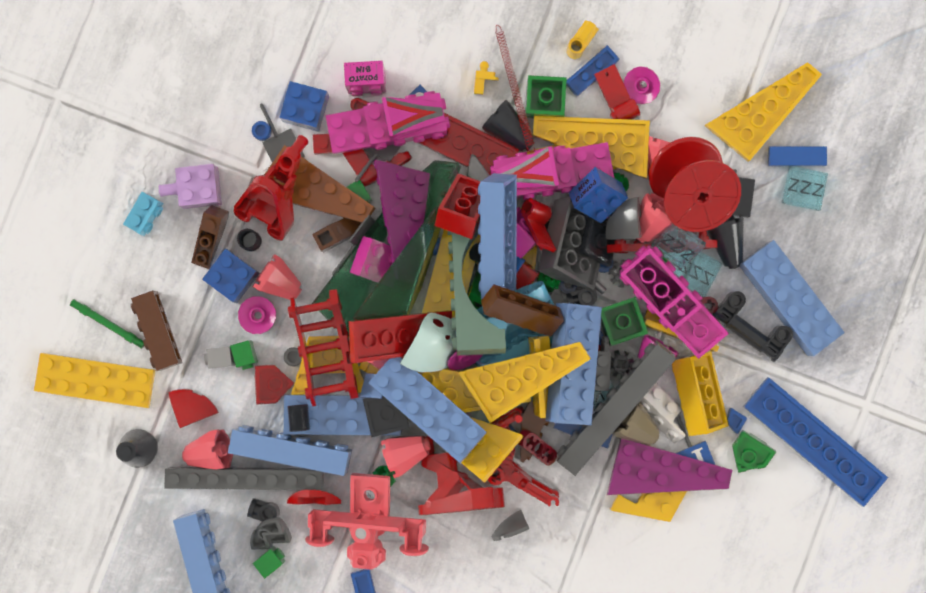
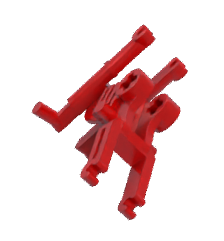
[488,406,559,507]

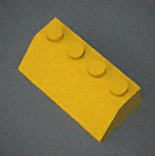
[672,351,729,436]

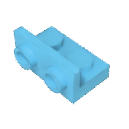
[123,192,164,236]

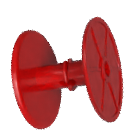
[649,137,741,232]

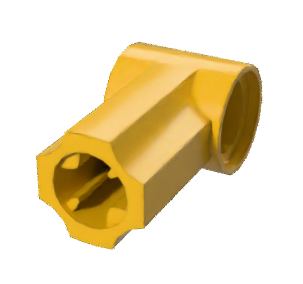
[566,20,599,59]

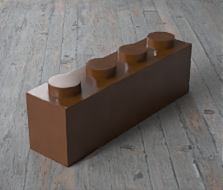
[481,284,564,337]
[131,290,183,371]

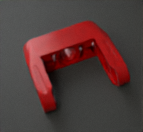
[342,149,412,187]

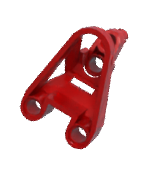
[233,135,309,241]
[418,436,505,515]

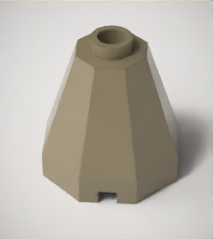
[612,402,659,445]

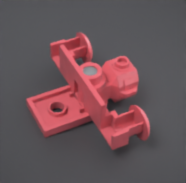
[305,473,429,570]

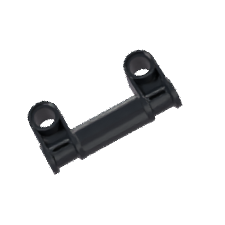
[712,291,793,362]

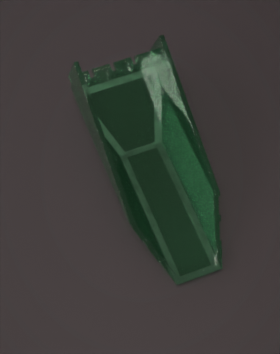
[312,160,461,337]

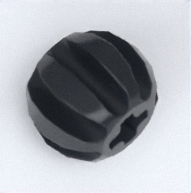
[610,350,634,378]

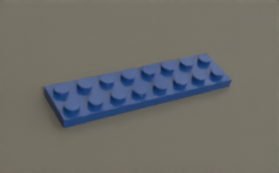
[743,377,888,507]

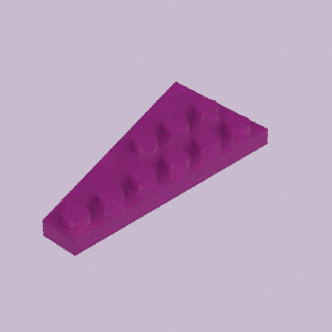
[374,160,430,284]
[607,439,733,495]

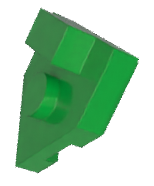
[732,430,776,473]

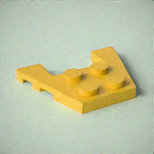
[291,336,364,395]
[610,445,687,522]

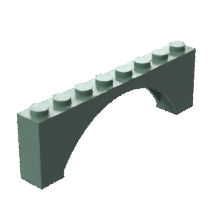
[448,222,506,356]

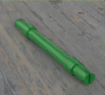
[70,299,144,349]

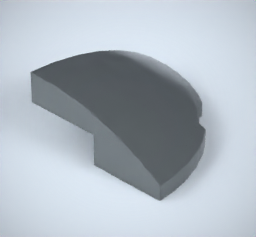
[606,197,642,239]
[491,510,529,541]
[250,517,292,550]

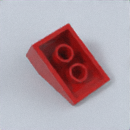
[435,173,481,239]

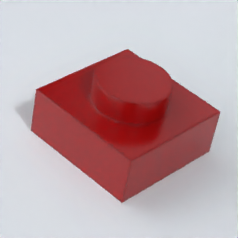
[313,134,333,155]

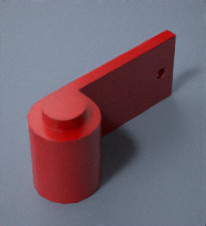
[594,64,641,120]
[521,198,556,253]

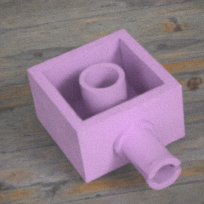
[159,164,222,209]

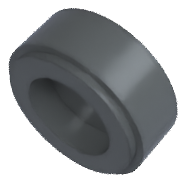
[284,347,302,366]

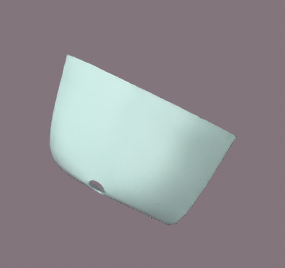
[400,313,456,372]

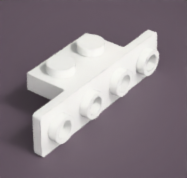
[640,383,686,443]

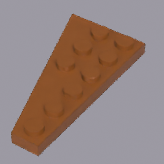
[264,145,376,223]

